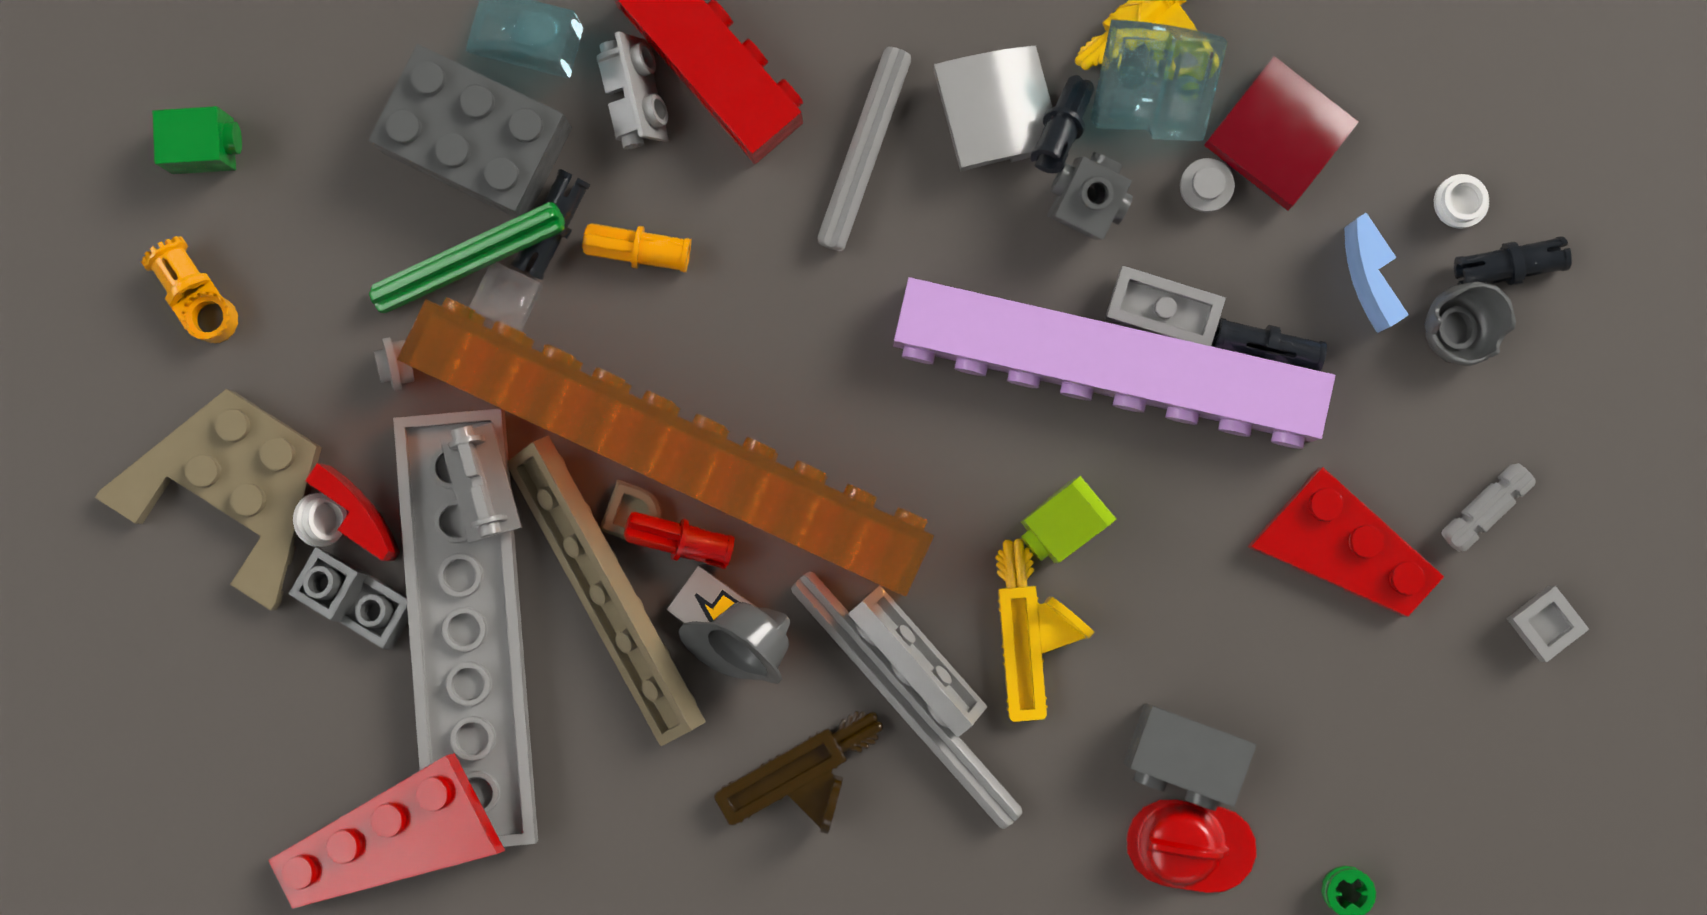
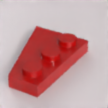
[1247,467,1444,617]

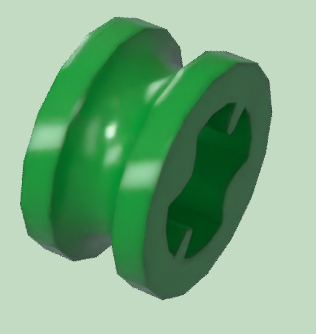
[1321,865,1376,915]

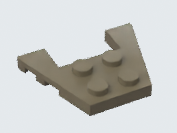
[95,389,322,611]

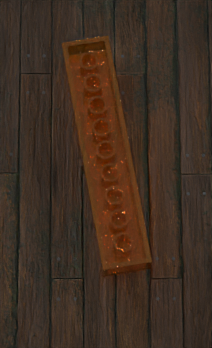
[397,297,934,597]

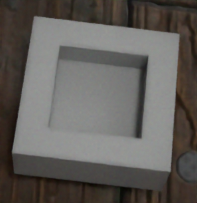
[1506,586,1589,662]

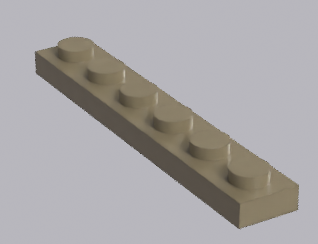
[508,435,706,746]

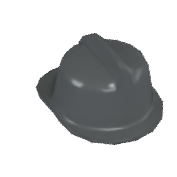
[679,602,790,684]

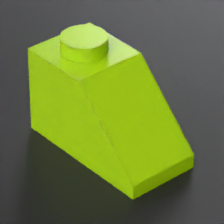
[1020,476,1116,563]

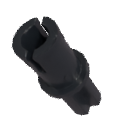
[1030,75,1095,174]

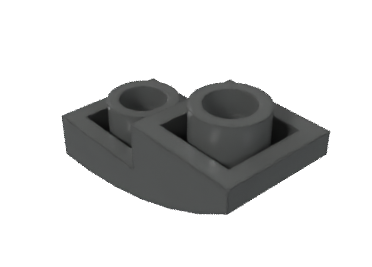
[289,547,408,650]

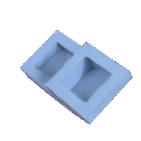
[1344,213,1409,333]

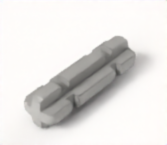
[1441,463,1536,552]

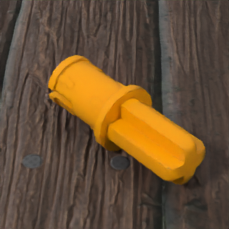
[582,223,691,273]

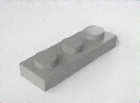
[848,585,987,738]

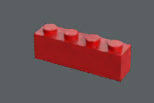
[614,0,803,164]

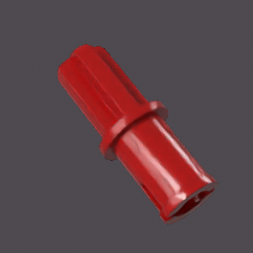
[624,512,735,569]

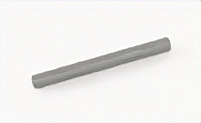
[791,572,1022,829]

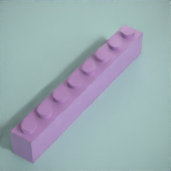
[893,277,1336,449]

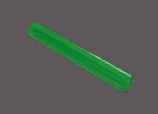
[369,202,565,313]

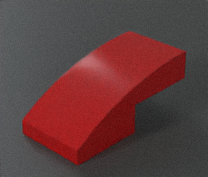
[305,463,400,561]

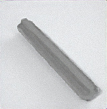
[817,47,911,251]

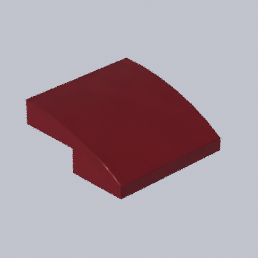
[1204,56,1359,211]

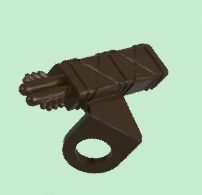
[714,711,883,834]

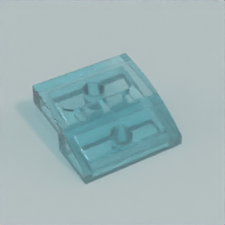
[1091,20,1228,141]

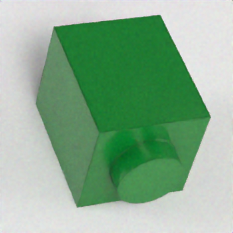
[152,106,242,174]

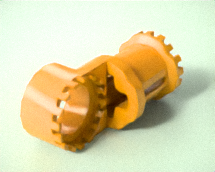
[140,236,238,343]

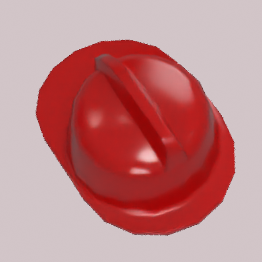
[1126,799,1257,893]

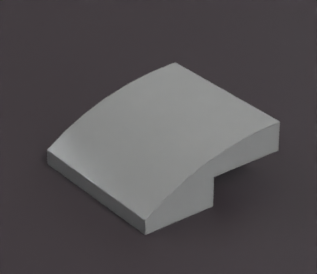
[933,46,1052,172]

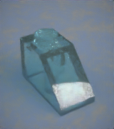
[466,0,583,79]

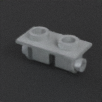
[596,31,669,149]
[439,423,522,543]

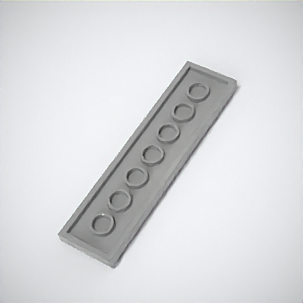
[393,408,538,847]

